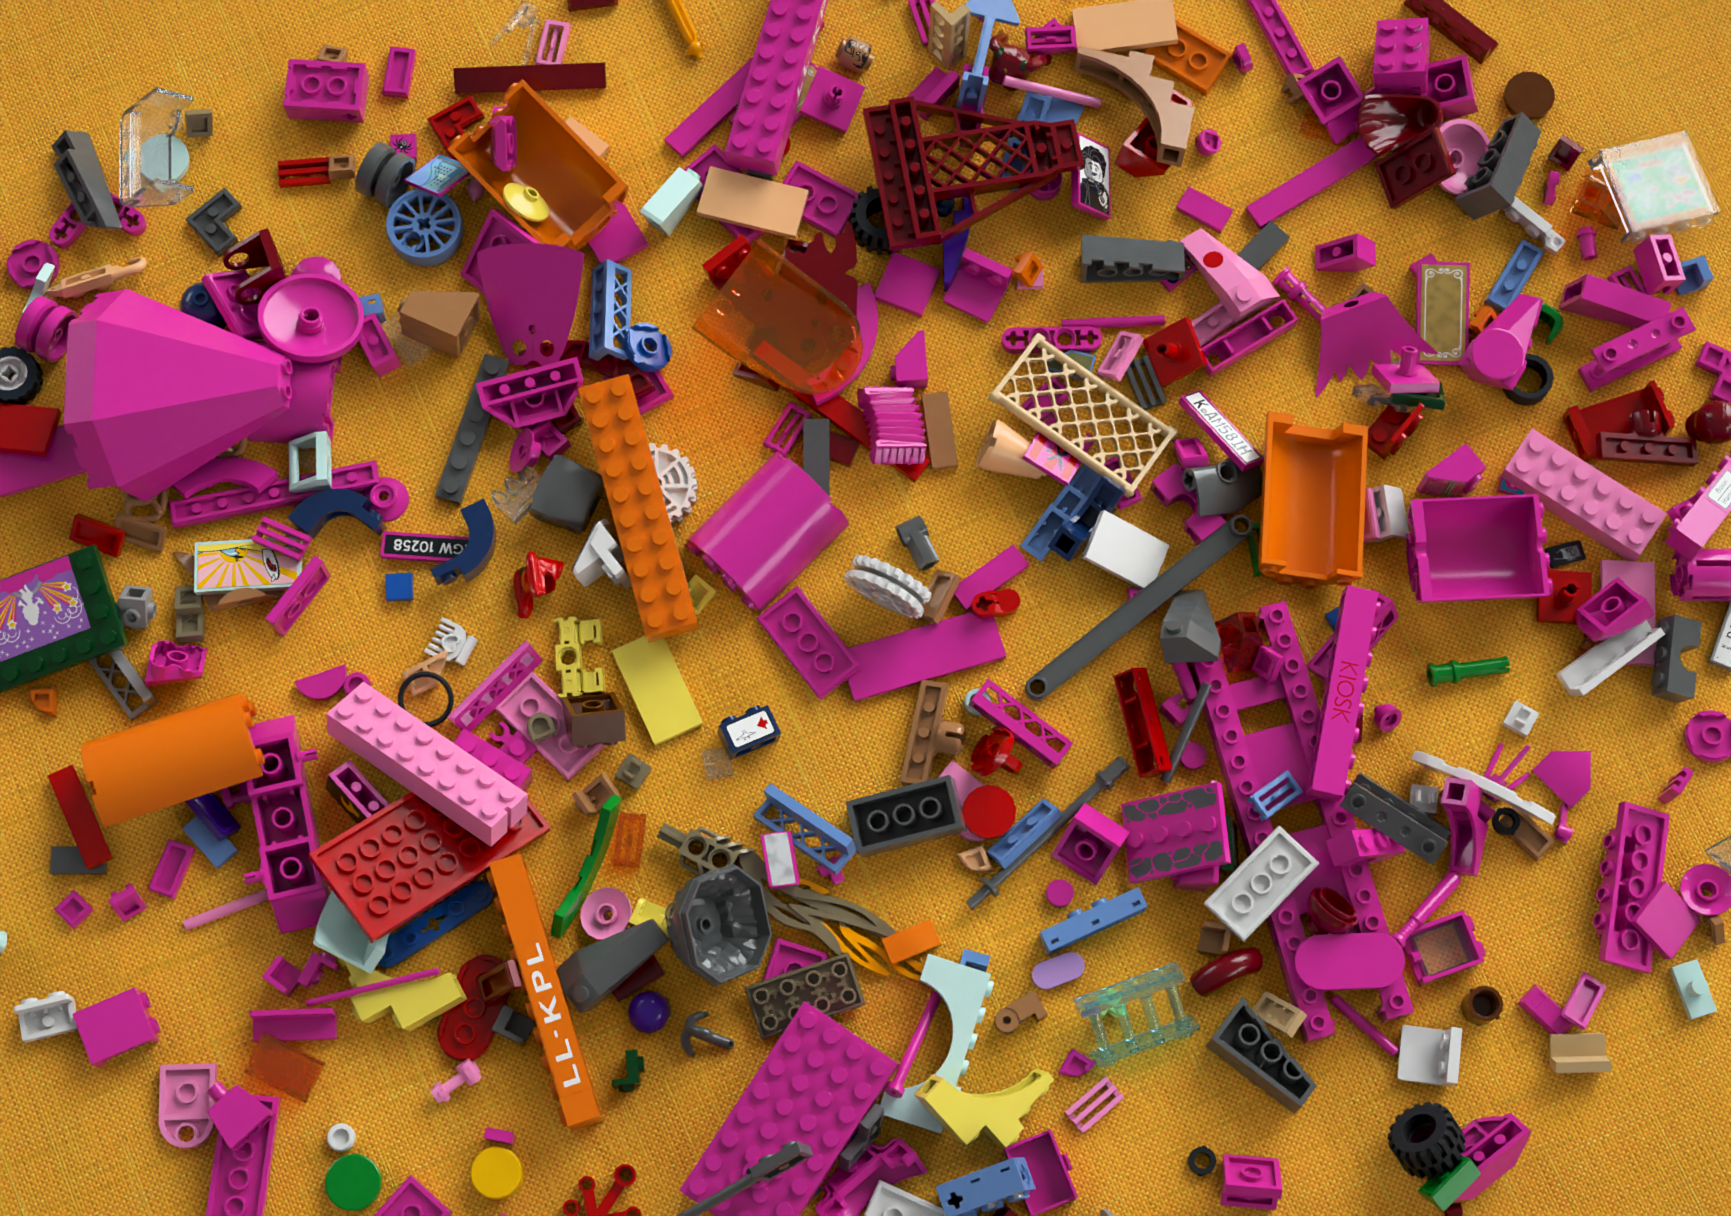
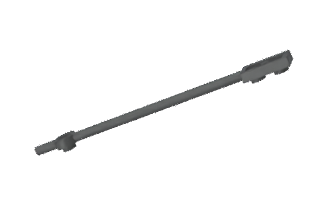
[676,1141,814,1216]

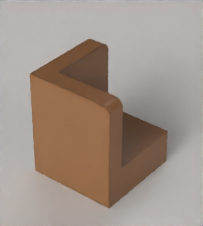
[1197,921,1231,956]

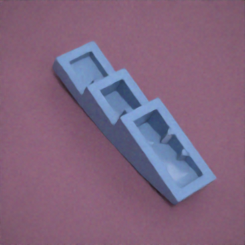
[1000,91,1052,192]
[1020,464,1102,562]

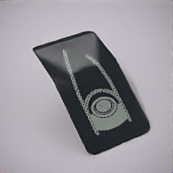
[1545,540,1586,568]

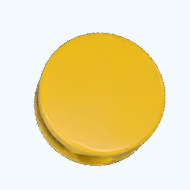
[470,1147,524,1200]

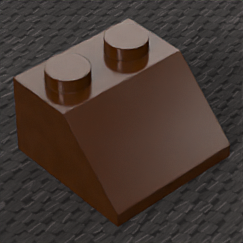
[561,692,626,748]

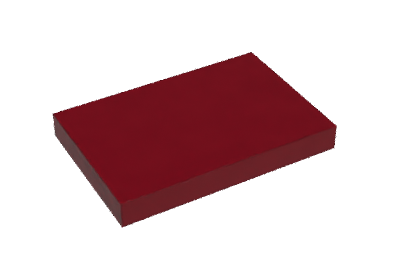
[1374,127,1456,209]

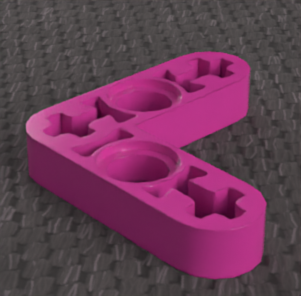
[49,192,147,249]

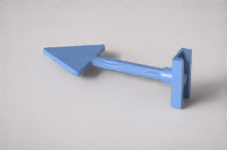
[956,0,1020,113]

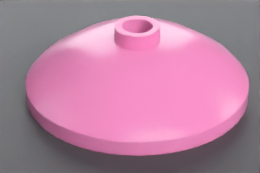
[1439,119,1491,195]

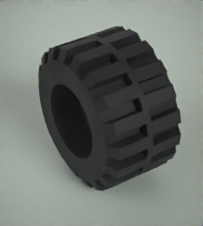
[850,186,899,255]
[1387,1102,1466,1179]

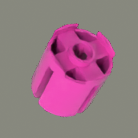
[1670,548,1731,601]

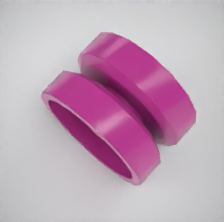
[15,296,79,363]

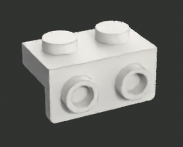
[13,991,78,1043]

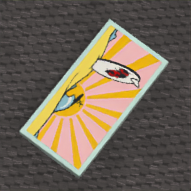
[194,537,302,595]

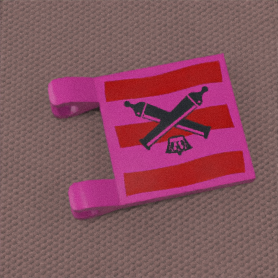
[1022,412,1094,486]

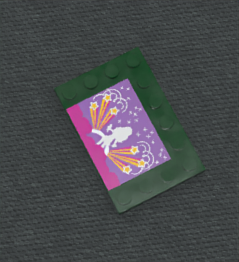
[0,545,129,694]

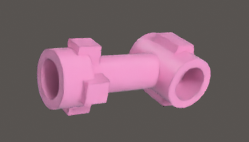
[430,1058,482,1104]

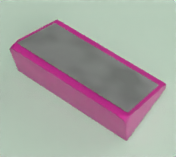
[760,831,800,890]

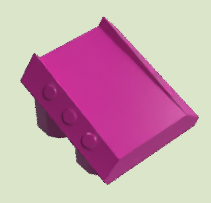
[488,115,517,172]
[145,640,207,687]

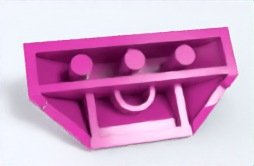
[476,357,584,429]
[1427,1114,1531,1201]

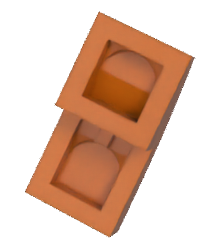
[881,919,941,965]

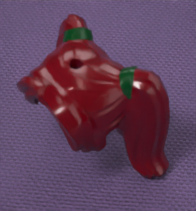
[988,30,1052,91]

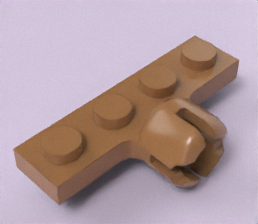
[900,680,966,785]

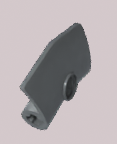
[1182,457,1263,517]

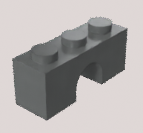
[1651,615,1702,703]

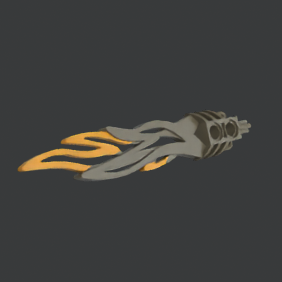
[657,823,924,984]

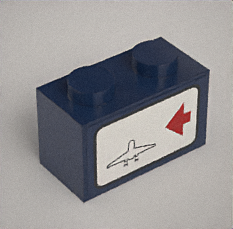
[717,705,781,761]

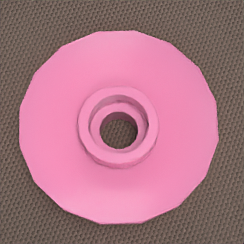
[580,887,632,940]

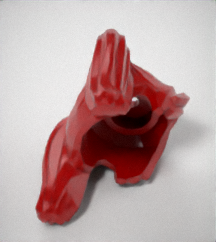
[513,551,564,619]

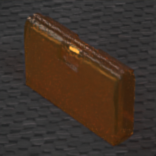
[244,1033,326,1103]

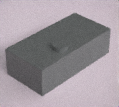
[846,775,967,858]

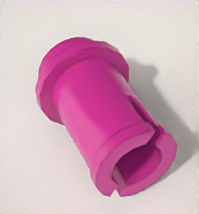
[1576,226,1598,261]

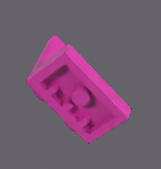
[943,248,1013,323]

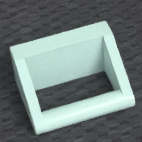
[288,431,332,493]

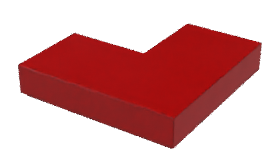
[427,95,484,160]

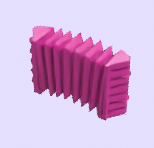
[857,386,927,466]

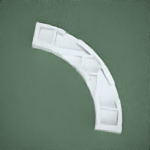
[1411,750,1556,825]

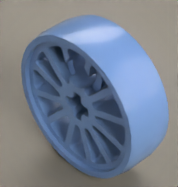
[386,189,464,267]

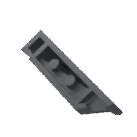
[52,130,122,230]

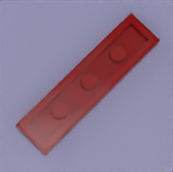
[48,764,114,870]

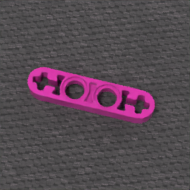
[1001,326,1102,354]

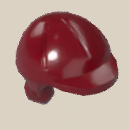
[1685,400,1731,444]

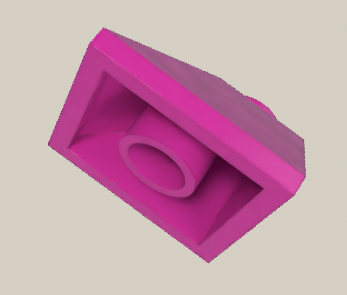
[1296,56,1365,126]

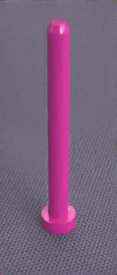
[884,990,941,1098]

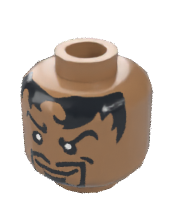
[835,36,874,73]

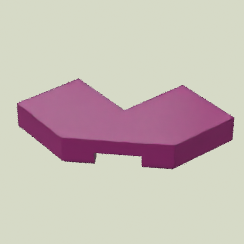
[1694,341,1731,403]

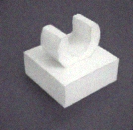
[1502,700,1539,738]
[1409,784,1439,815]

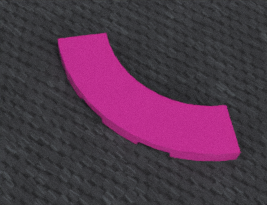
[171,457,279,499]

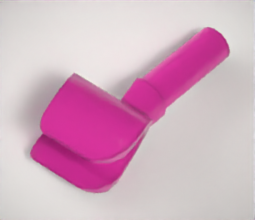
[1554,803,1574,843]

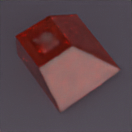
[1215,612,1263,673]

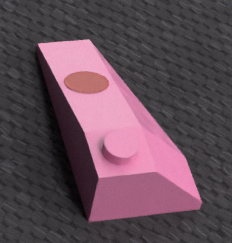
[1180,228,1280,323]

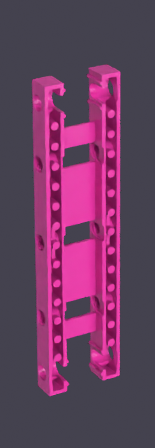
[1188,601,1414,1044]

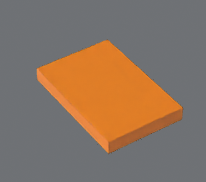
[1144,20,1233,97]

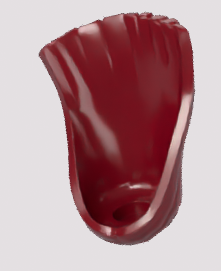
[1357,94,1443,156]

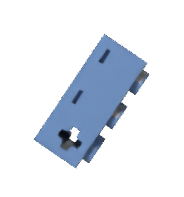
[935,1157,1036,1216]

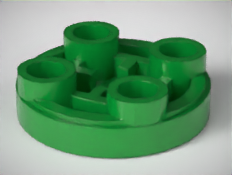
[325,1154,382,1211]

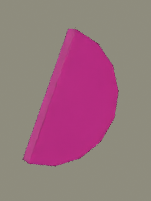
[294,664,347,701]

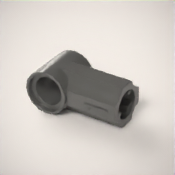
[895,515,940,571]

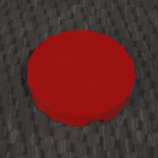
[963,785,1016,840]

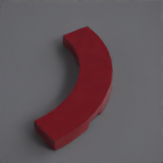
[517,340,656,400]

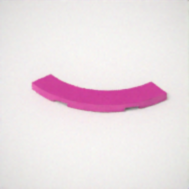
[806,283,878,406]

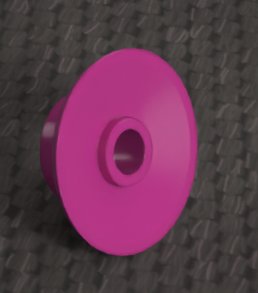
[510,428,541,473]
[363,477,409,522]

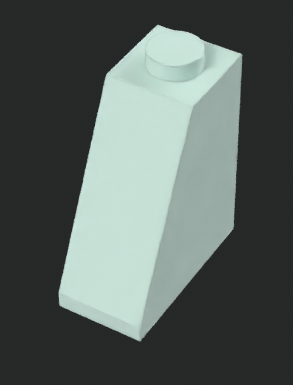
[640,167,704,237]

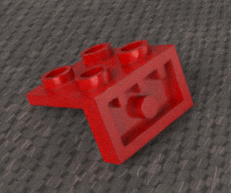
[702,234,774,312]
[1367,402,1425,460]

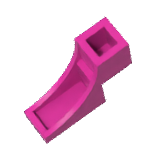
[1441,777,1488,877]

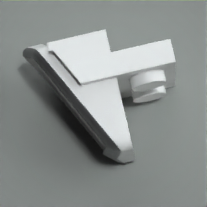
[572,518,632,589]

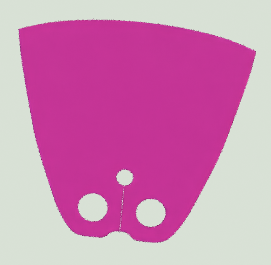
[476,243,584,366]

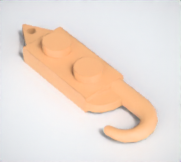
[45,257,147,298]

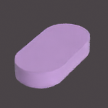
[1032,952,1085,990]

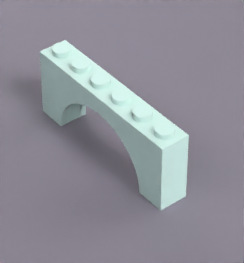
[880,954,994,1134]

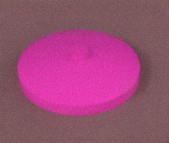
[258,273,364,363]

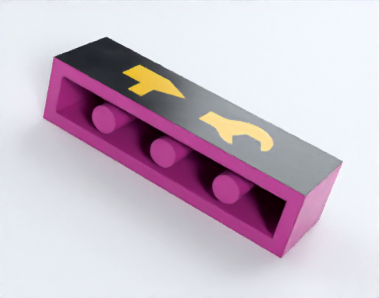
[326,760,390,824]

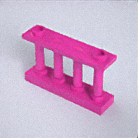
[1577,307,1696,392]

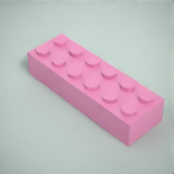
[1498,429,1667,561]

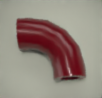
[1190,947,1263,997]

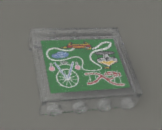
[1588,131,1721,243]

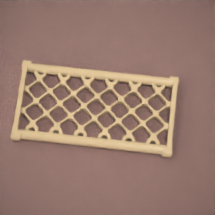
[988,332,1178,498]

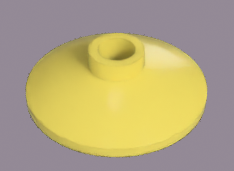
[502,183,549,222]

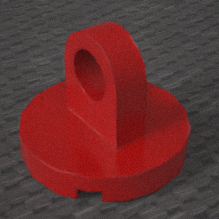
[971,726,1023,776]

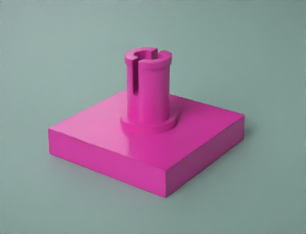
[799,66,865,134]
[1371,346,1440,393]

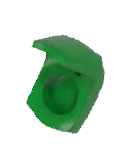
[1539,302,1564,345]

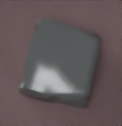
[528,455,604,534]

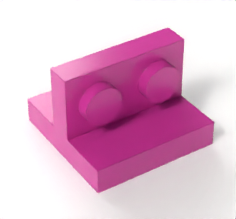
[1220,1154,1282,1210]

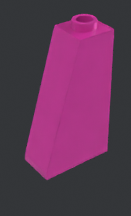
[1559,274,1671,328]

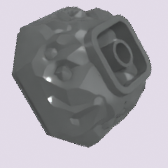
[665,864,772,986]

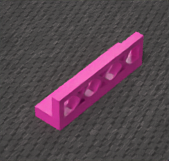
[1306,589,1399,685]
[447,640,543,732]
[968,679,1073,769]

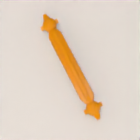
[664,0,705,60]

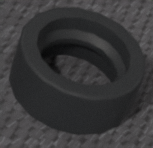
[1502,353,1554,406]

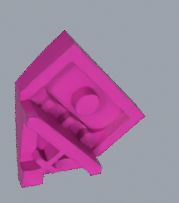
[1532,750,1591,808]

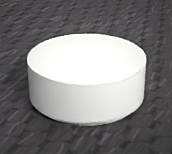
[327,1123,356,1152]

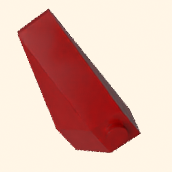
[1114,89,1193,178]

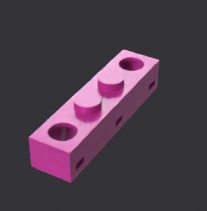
[1202,299,1298,378]

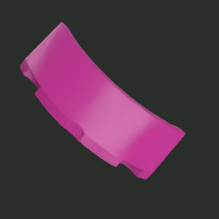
[816,1138,927,1216]

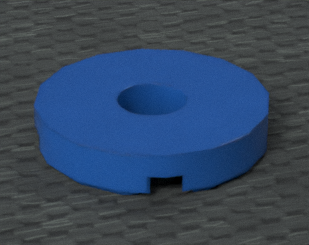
[623,322,672,372]

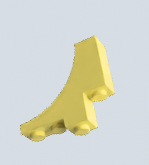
[338,957,467,1031]
[914,1068,1054,1147]

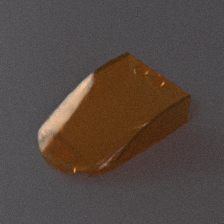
[692,238,863,395]

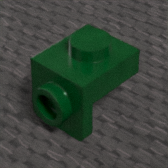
[611,1050,645,1092]

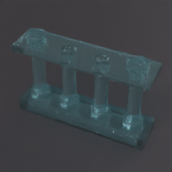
[1073,962,1200,1067]

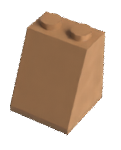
[398,291,481,359]

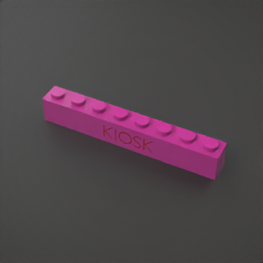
[1306,585,1381,802]

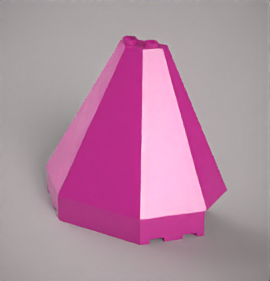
[64,289,293,502]

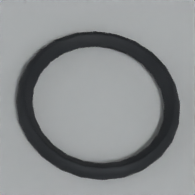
[398,671,454,727]

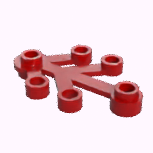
[563,1164,642,1216]

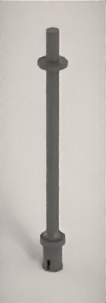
[965,756,1130,910]

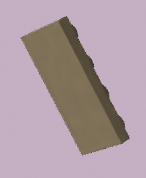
[744,952,866,1040]

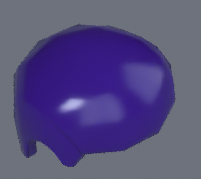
[628,990,671,1033]

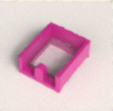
[1403,910,1485,987]

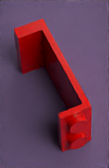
[1562,380,1675,462]

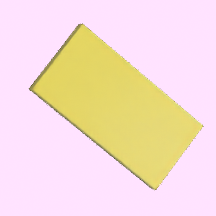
[611,635,704,746]

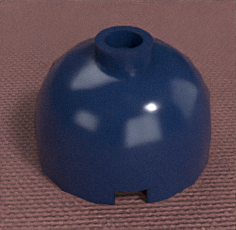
[179,282,227,329]

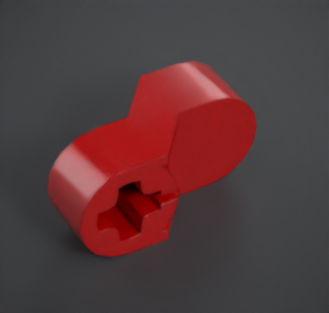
[971,589,1020,619]

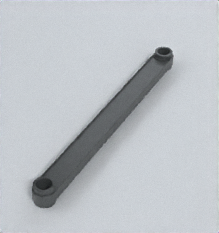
[1025,515,1253,701]

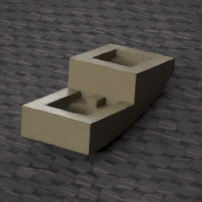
[174,585,205,643]

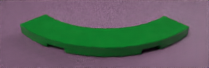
[551,794,622,939]

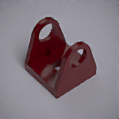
[222,228,287,305]

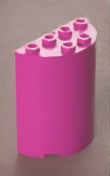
[685,452,849,613]
[1406,494,1553,603]

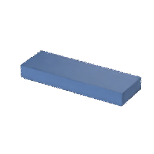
[1484,239,1545,312]
[986,798,1063,870]

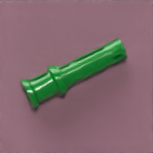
[1426,656,1510,687]

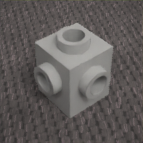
[116,585,157,629]

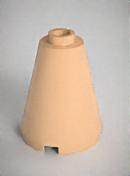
[975,419,1047,479]

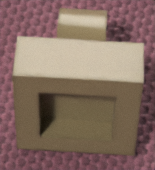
[185,109,213,138]
[615,753,652,791]

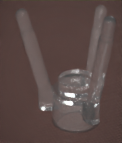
[490,1,540,65]

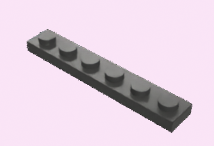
[435,354,510,505]

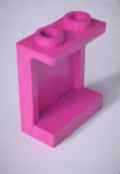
[73,987,161,1068]

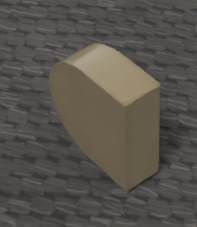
[527,713,558,745]

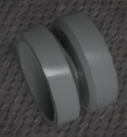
[355,142,416,208]

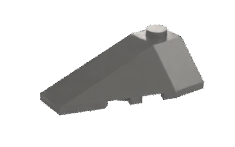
[557,919,670,1013]

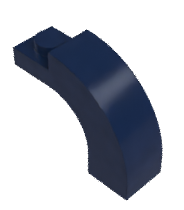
[1047,475,1126,562]
[288,489,386,539]
[430,499,496,585]

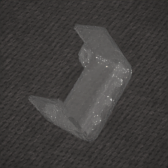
[120,87,194,207]

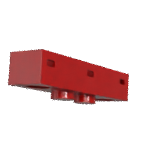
[1113,668,1173,778]

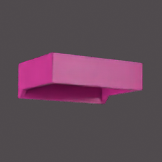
[1003,1129,1078,1216]

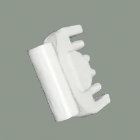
[424,617,478,666]

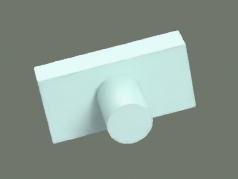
[1669,959,1717,1020]

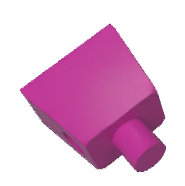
[207,1081,276,1151]

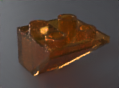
[1569,167,1627,230]

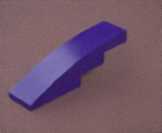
[943,197,972,292]

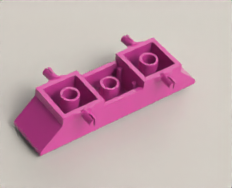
[244,715,330,934]

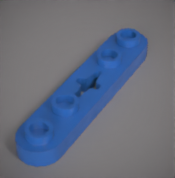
[378,881,495,968]

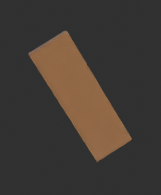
[922,392,958,471]

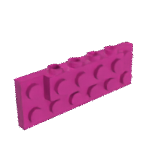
[1593,802,1670,973]

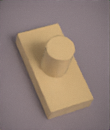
[1252,991,1307,1038]

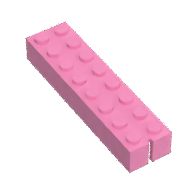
[326,682,528,847]

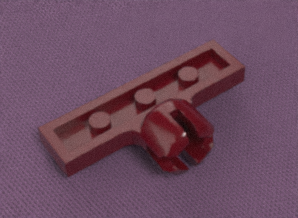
[1596,409,1698,467]

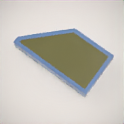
[1043,350,1096,381]

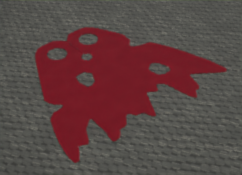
[715,221,858,364]

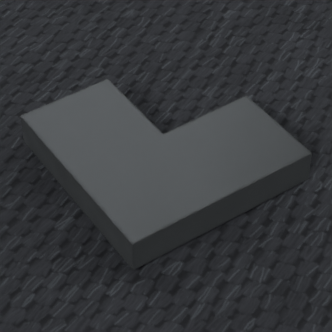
[185,187,242,258]
[838,1103,884,1172]

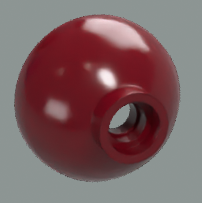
[1307,887,1358,935]

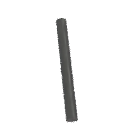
[1160,681,1212,784]

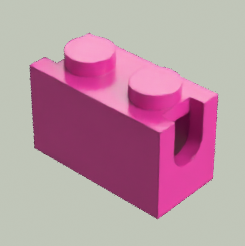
[1633,234,1686,295]

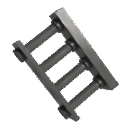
[1339,772,1451,865]

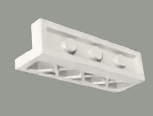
[1556,621,1665,696]

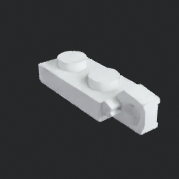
[1502,196,1566,255]

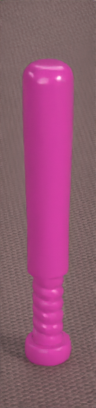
[1391,872,1461,948]

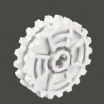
[649,443,698,528]
[844,555,932,619]

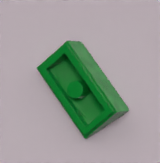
[1418,1155,1481,1211]

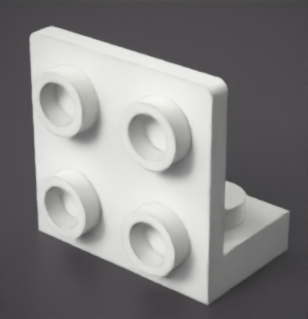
[1397,1025,1462,1087]

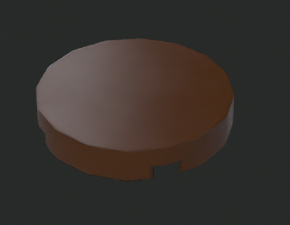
[1503,72,1555,120]

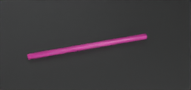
[306,968,440,1007]

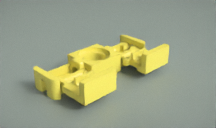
[554,616,606,698]

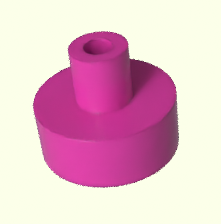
[1374,704,1402,732]

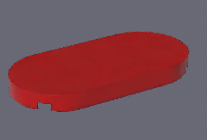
[437,954,510,1062]

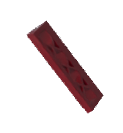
[1404,0,1499,65]

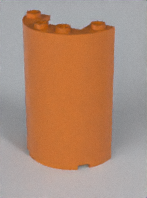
[447,79,628,251]
[1258,411,1368,589]
[81,692,265,827]

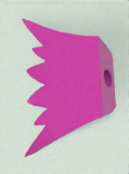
[1316,292,1438,398]

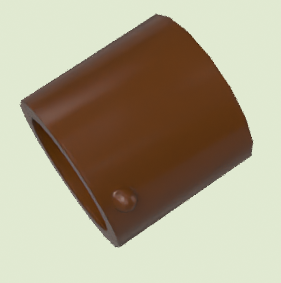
[1461,986,1503,1026]

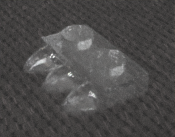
[492,466,541,524]

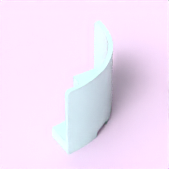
[313,890,390,974]

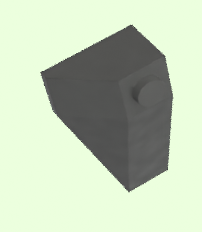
[1160,590,1221,663]

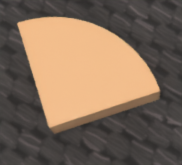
[957,845,993,873]

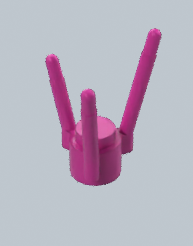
[1482,743,1530,802]

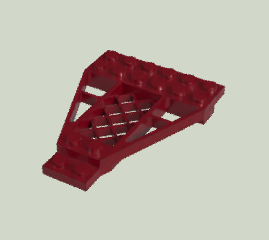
[863,96,1084,251]

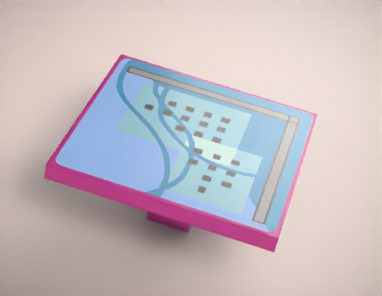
[404,154,471,197]

